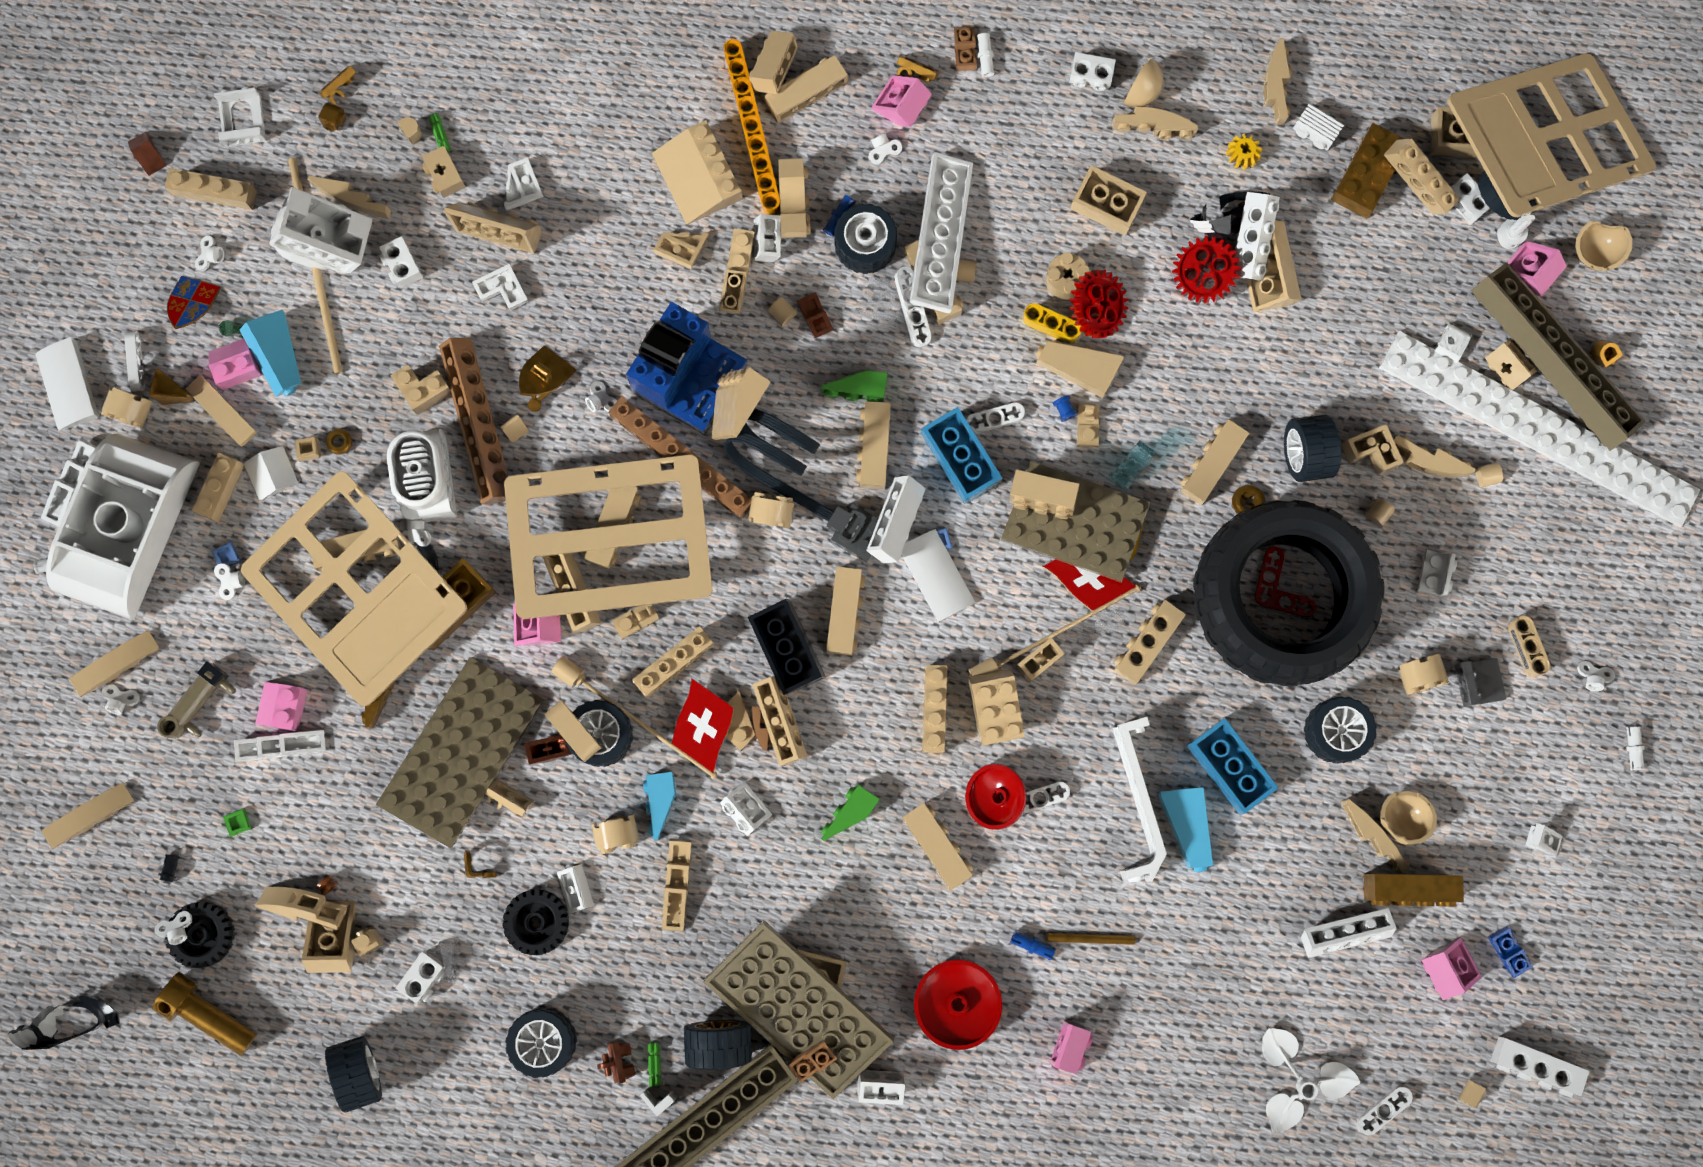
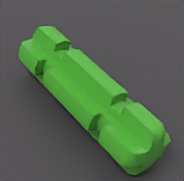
[428,113,451,152]
[648,1042,661,1087]

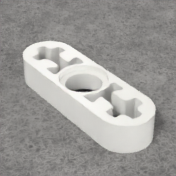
[124,331,145,392]
[966,403,1025,434]
[1022,782,1070,814]
[1356,1086,1413,1135]

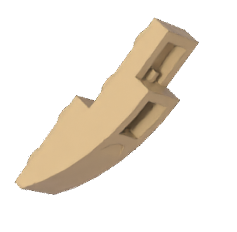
[1264,38,1292,125]
[1112,106,1198,140]
[719,228,755,314]
[1393,435,1476,478]
[256,887,347,930]

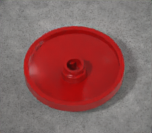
[914,960,1002,1050]

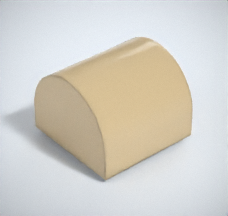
[398,117,422,145]
[956,259,977,283]
[768,297,798,327]
[295,436,321,462]
[1475,462,1503,488]
[1364,498,1395,528]
[1458,1080,1486,1108]

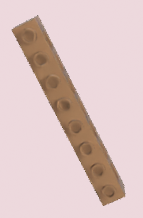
[439,338,508,504]
[608,396,752,520]

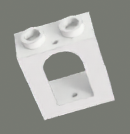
[214,87,266,147]

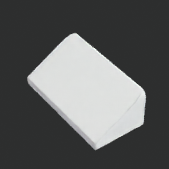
[557,864,594,914]

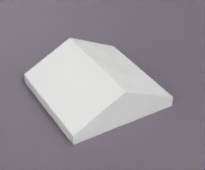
[244,446,299,501]

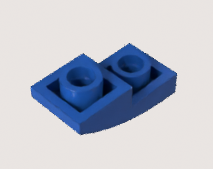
[1488,926,1533,978]

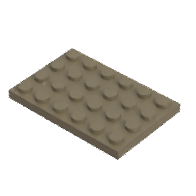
[1001,461,1150,583]

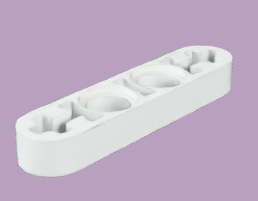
[894,267,931,347]

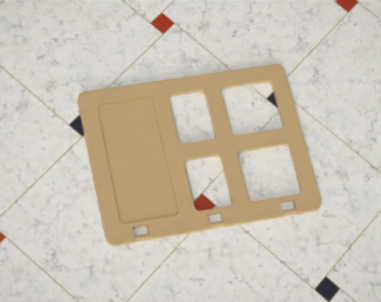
[1447,53,1656,217]
[241,471,467,706]

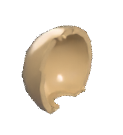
[1124,57,1163,108]
[1576,220,1632,271]
[1380,791,1437,845]

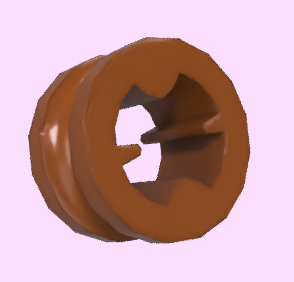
[315,875,338,896]

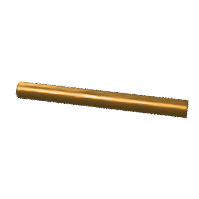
[1047,933,1135,945]

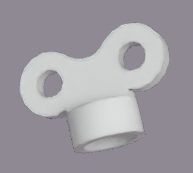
[868,133,902,164]
[195,236,224,271]
[585,381,617,412]
[400,520,431,547]
[214,563,245,600]
[1577,661,1615,691]
[102,684,140,715]
[155,911,193,945]

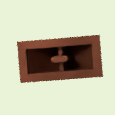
[128,132,167,176]
[524,735,572,765]

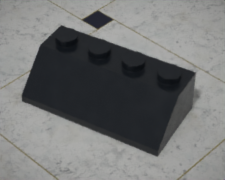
[748,599,826,695]

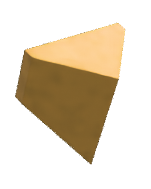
[149,368,195,405]

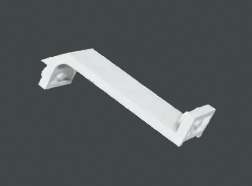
[1112,717,1167,882]

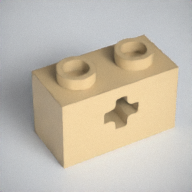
[422,146,465,198]
[1485,338,1537,390]
[1016,638,1065,683]

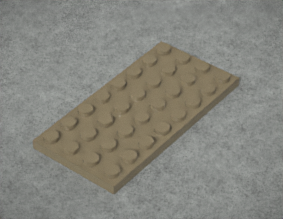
[376,657,544,849]
[703,920,894,1099]

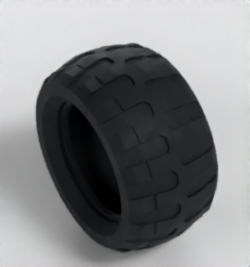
[1193,500,1385,687]

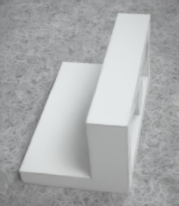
[640,1088,677,1116]

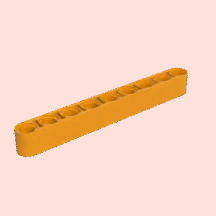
[724,39,781,215]

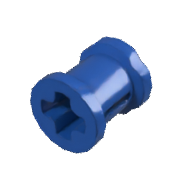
[1053,395,1078,422]

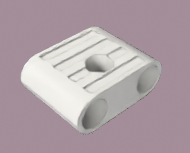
[1435,323,1472,362]

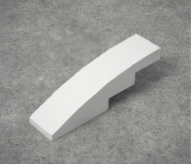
[41,440,97,527]
[234,730,326,763]

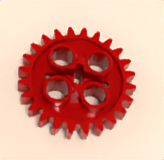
[1172,236,1241,305]
[1069,270,1128,338]

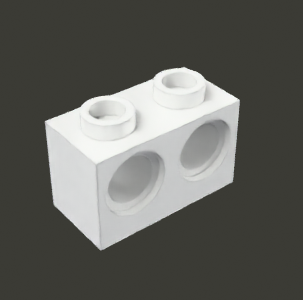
[1069,52,1116,91]
[1451,173,1490,225]
[754,214,781,262]
[379,236,423,288]
[395,951,447,1004]
[857,1070,905,1105]

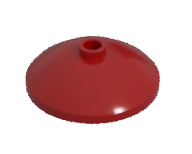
[965,764,1026,830]

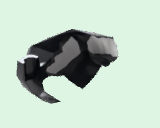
[1190,191,1270,239]
[7,996,120,1050]

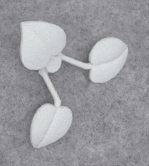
[1262,1027,1360,1133]

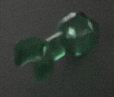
[219,320,244,337]

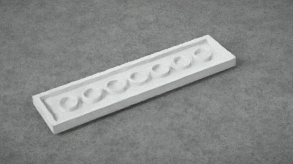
[910,152,973,313]

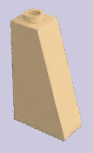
[1035,341,1124,398]

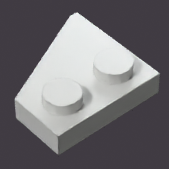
[504,157,544,211]

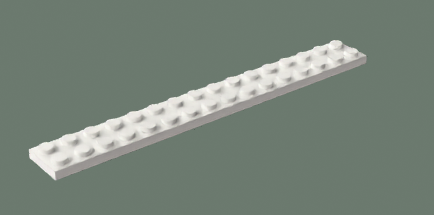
[1379,331,1700,527]

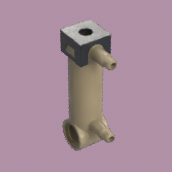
[157,661,236,739]

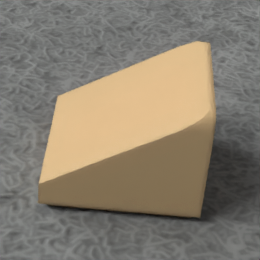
[501,415,529,443]

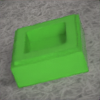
[223,808,252,837]

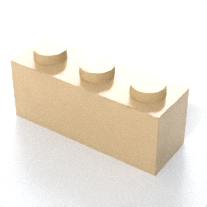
[749,31,798,94]
[192,453,245,523]

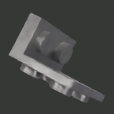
[1454,658,1506,707]

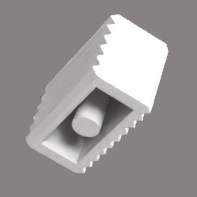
[1293,103,1344,150]

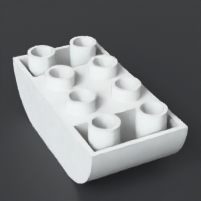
[46,433,200,620]

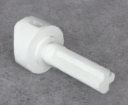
[1497,213,1535,249]

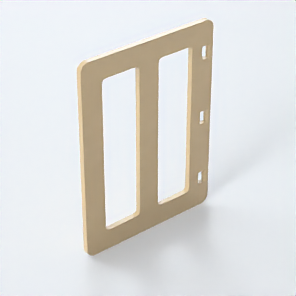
[504,455,713,619]

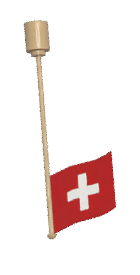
[968,559,1142,677]
[551,656,734,779]

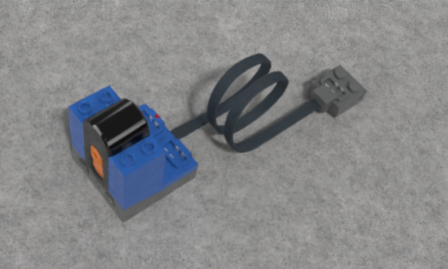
[626,301,879,563]

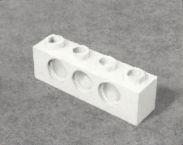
[1234,192,1280,281]
[1301,908,1397,958]
[1490,1037,1590,1098]

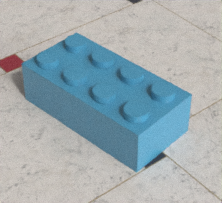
[921,407,1002,504]
[1186,718,1278,815]

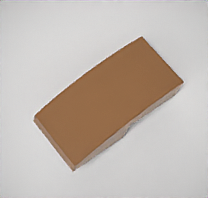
[954,26,977,71]
[752,706,773,751]
[787,1041,837,1083]

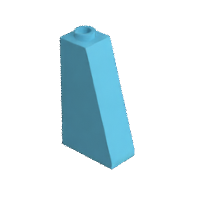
[240,309,301,397]
[1157,787,1213,872]

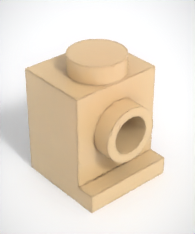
[351,925,384,956]

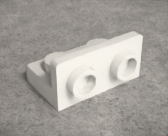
[1417,550,1457,597]
[720,782,772,836]

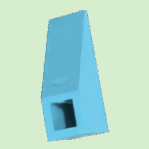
[643,772,676,841]

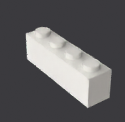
[866,475,926,563]

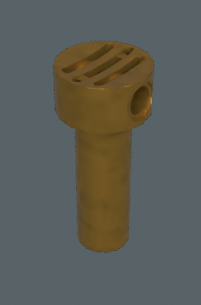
[152,971,258,1056]

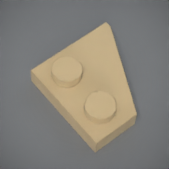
[654,232,709,269]
[726,691,756,751]

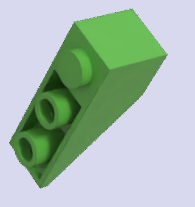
[821,370,888,402]
[820,785,880,841]

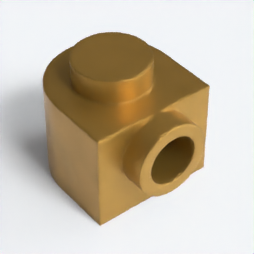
[318,103,346,132]
[1591,340,1623,367]

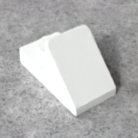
[1525,823,1562,856]

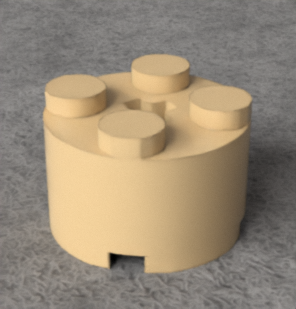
[1045,252,1090,300]
[101,386,153,428]
[748,492,794,528]
[1398,654,1449,695]
[591,814,639,854]

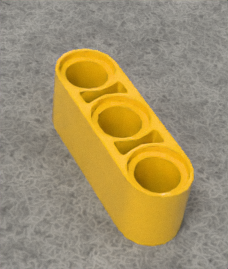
[1023,303,1081,344]

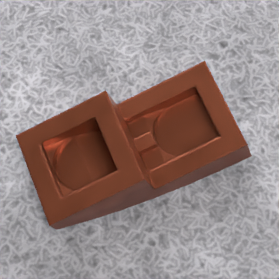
[797,292,834,339]

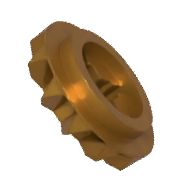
[1231,485,1266,514]

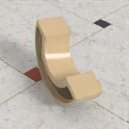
[778,158,811,238]

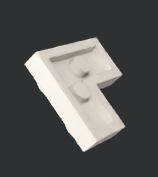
[472,264,529,311]

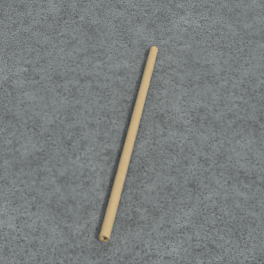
[288,158,343,374]

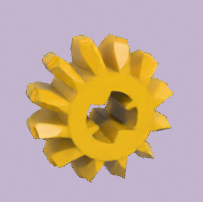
[1226,133,1262,170]

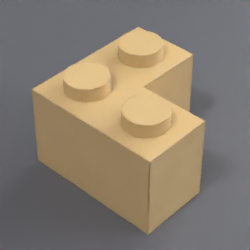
[390,365,452,415]
[1341,424,1404,475]

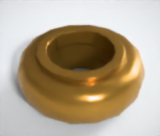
[326,429,352,455]

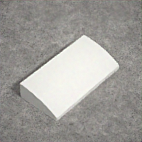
[35,337,100,431]
[901,529,976,623]

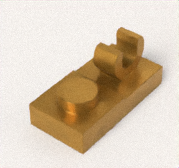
[896,55,940,82]
[318,66,356,105]

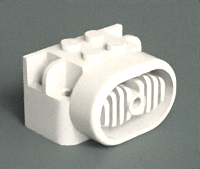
[269,187,373,273]
[387,429,458,523]

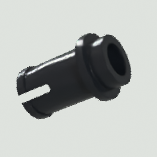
[158,854,180,882]

